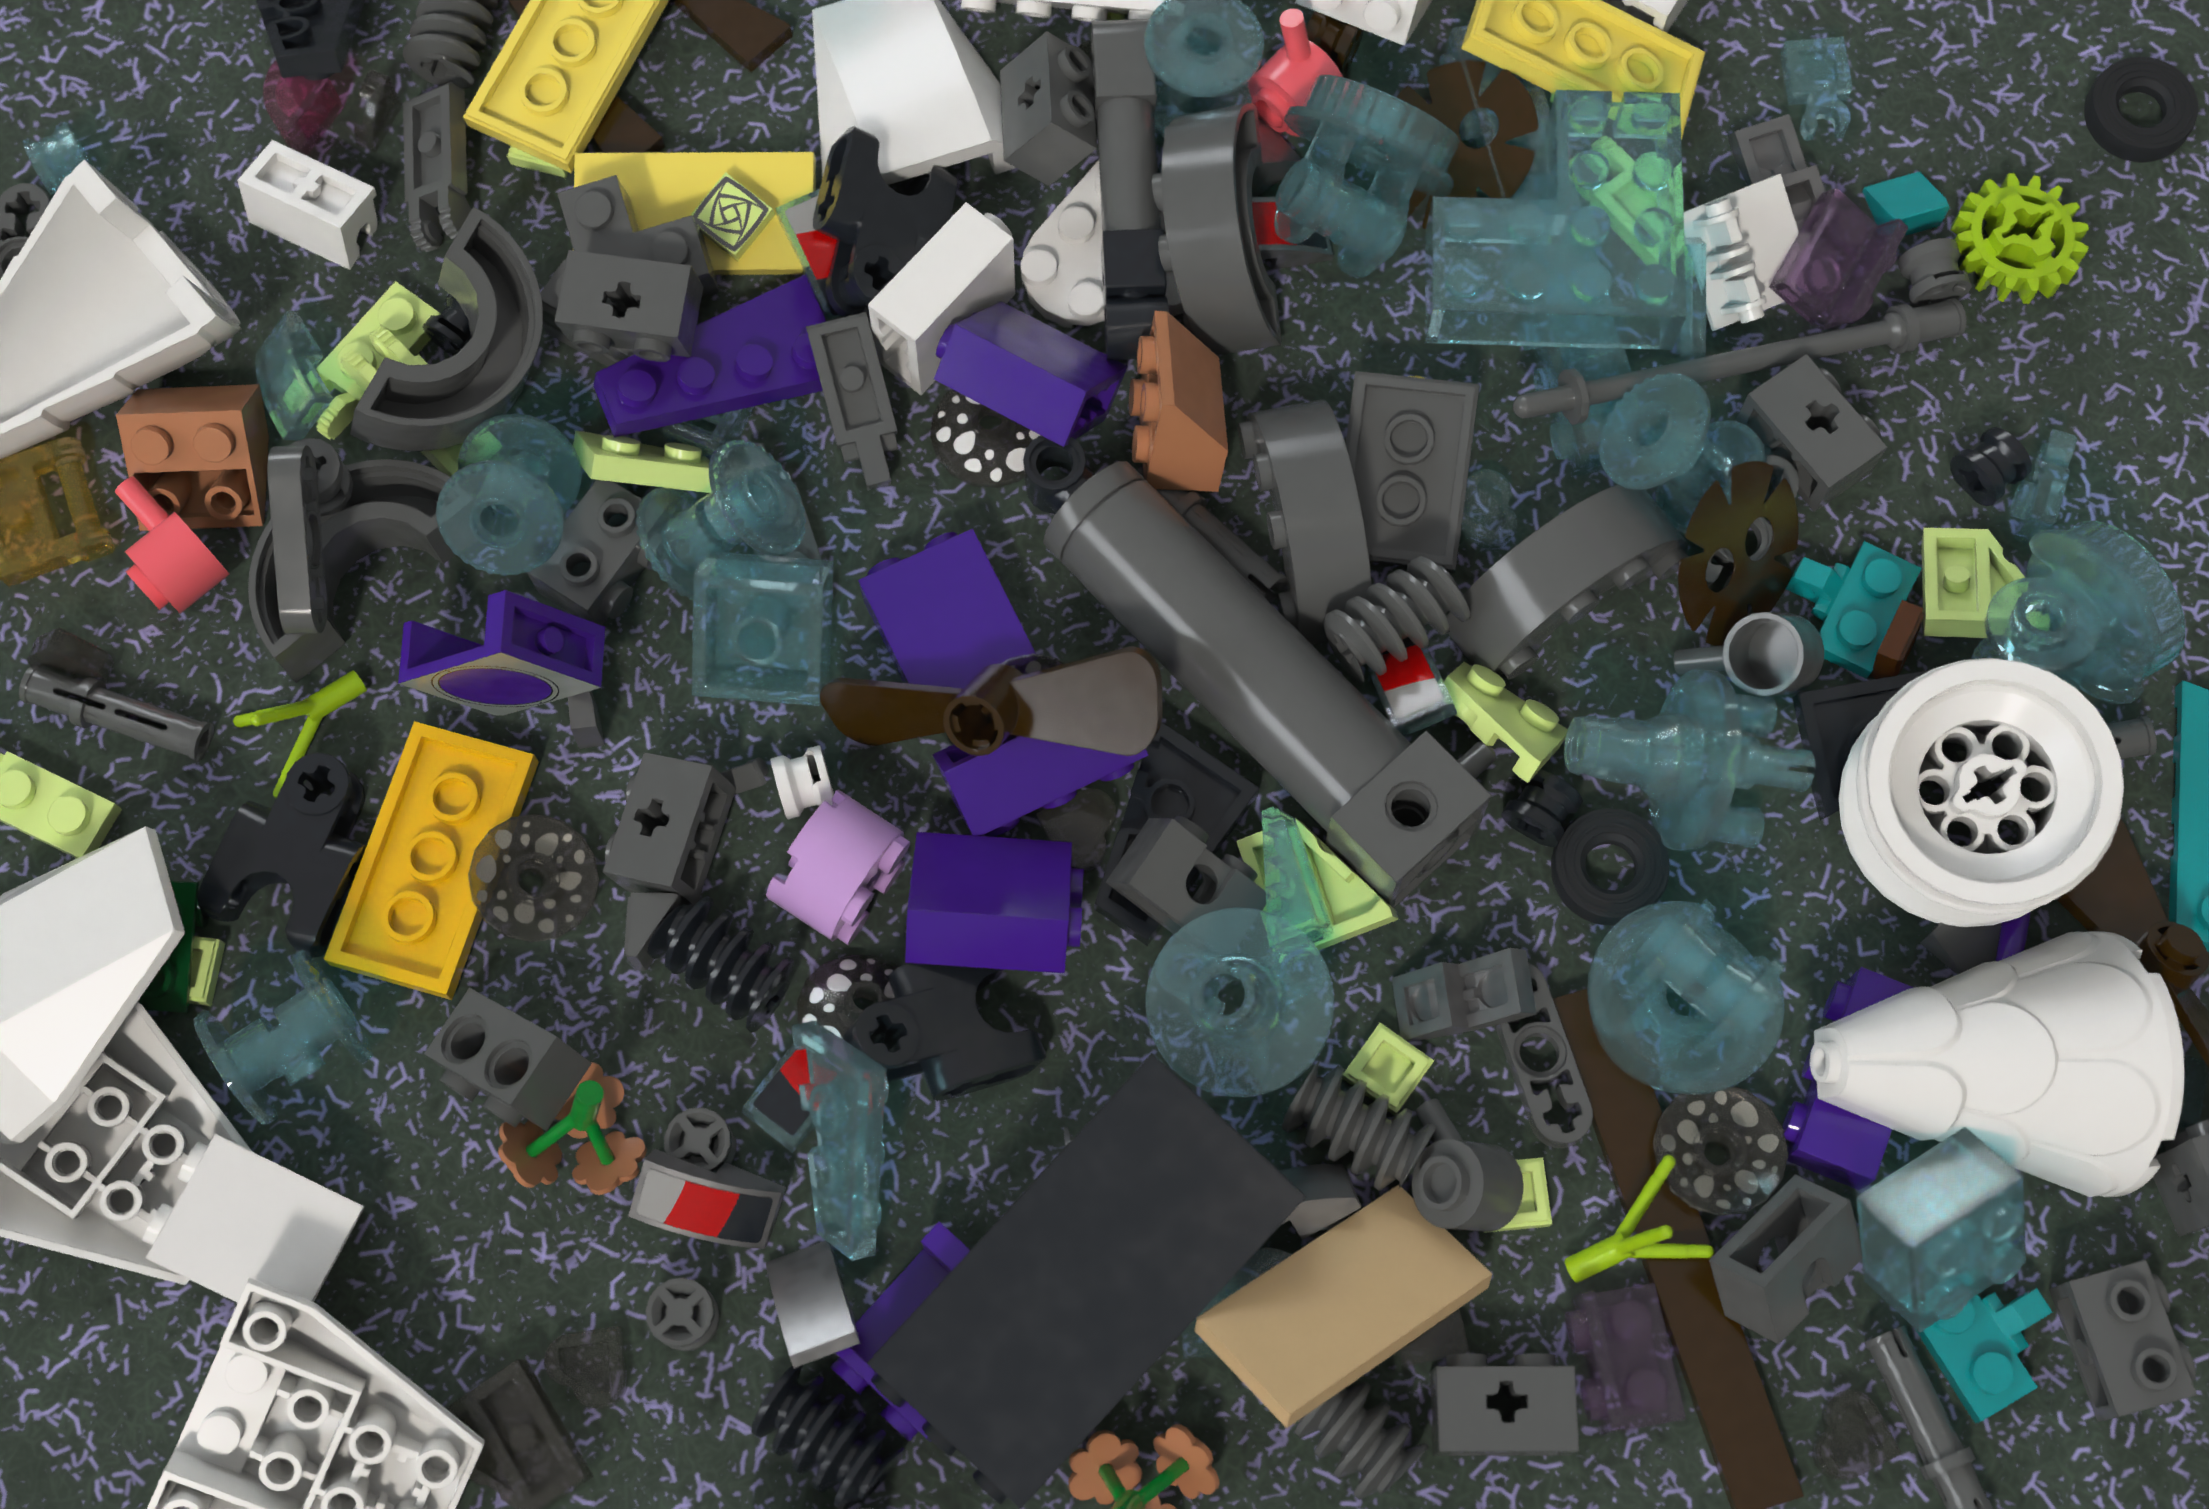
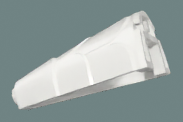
[0,160,241,460]
[1810,931,2184,1197]

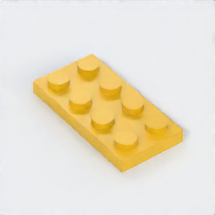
[324,721,539,1000]

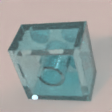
[692,551,834,706]
[1857,1127,2026,1333]

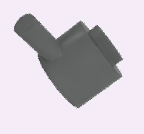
[1674,612,1824,696]
[1412,1099,1524,1232]

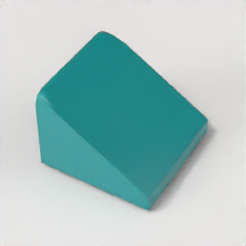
[1862,171,1950,242]

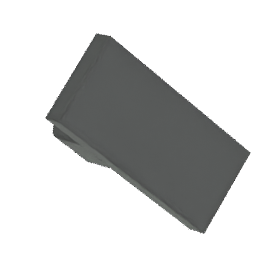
[720,757,768,795]

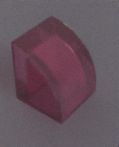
[263,59,344,156]

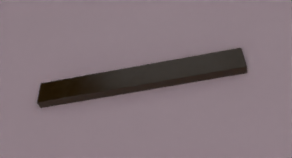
[1553,981,1804,1509]

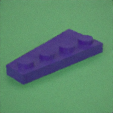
[593,274,826,438]

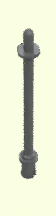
[1513,298,1967,425]

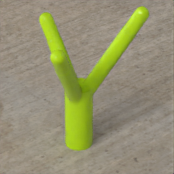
[233,670,367,798]
[1565,1155,1714,1283]

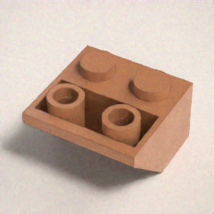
[1129,311,1228,492]
[116,384,269,531]

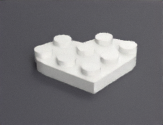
[1021,160,1184,328]

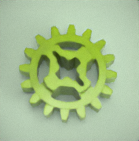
[1950,173,2089,304]

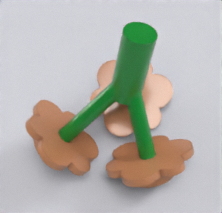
[498,1062,647,1195]
[1068,1424,1219,1509]

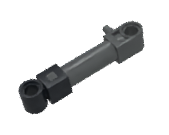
[1091,19,1169,360]

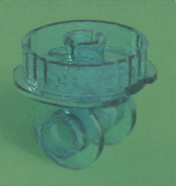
[1274,75,1460,278]
[1971,521,2185,704]
[1587,899,1785,1095]

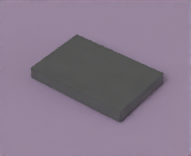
[1346,371,1480,572]

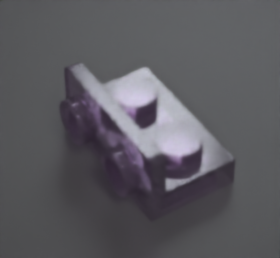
[1769,188,1908,330]
[1565,1283,1686,1435]

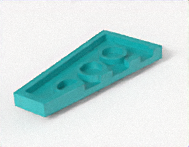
[2169,680,2209,952]

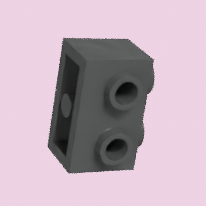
[527,480,671,625]
[2049,1260,2197,1422]

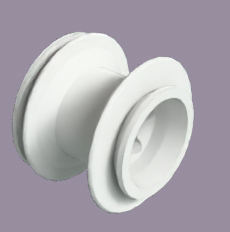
[1838,658,2124,927]

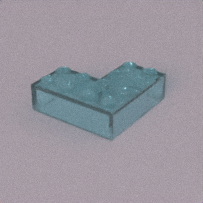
[1425,90,1687,350]

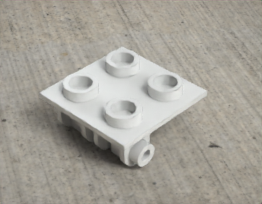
[1675,173,1816,331]

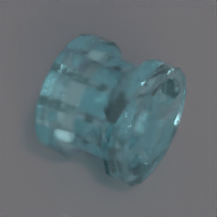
[22,121,93,196]

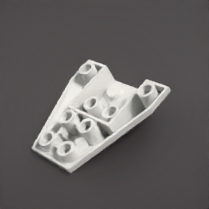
[0,827,185,1143]
[0,1002,253,1285]
[147,1278,485,1509]

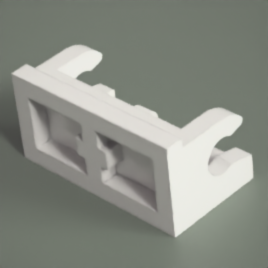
[237,140,377,270]

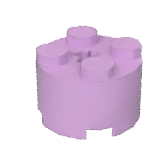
[766,789,910,945]

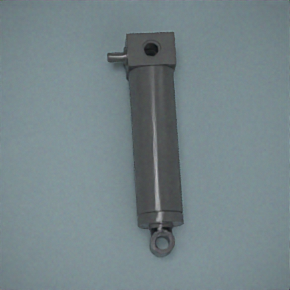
[1023,435,1496,908]

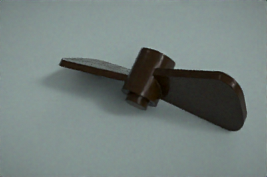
[820,646,1162,756]
[2056,819,2209,1068]

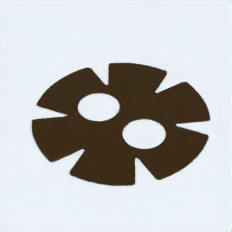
[1375,60,1539,231]
[1678,461,1799,646]

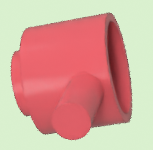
[1248,9,1345,136]
[114,476,230,614]

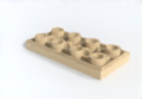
[1195,1184,1492,1428]

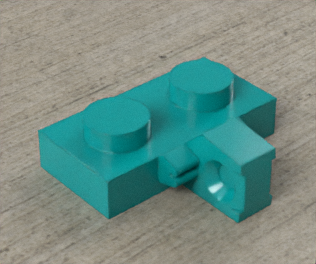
[1786,541,1922,679]
[1898,1267,2052,1423]

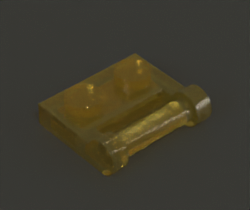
[0,437,115,587]

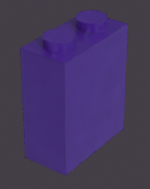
[934,301,1128,447]
[858,528,1039,688]
[905,832,1084,973]

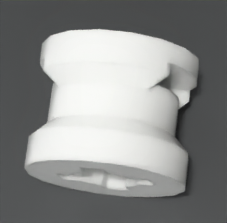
[770,745,834,820]

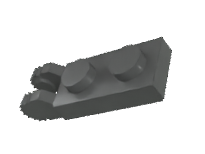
[403,82,471,252]

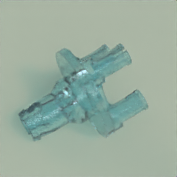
[1564,669,1815,852]
[1146,907,1335,1098]

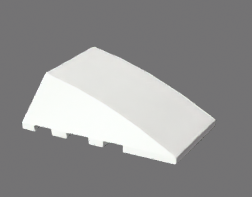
[812,0,1016,185]

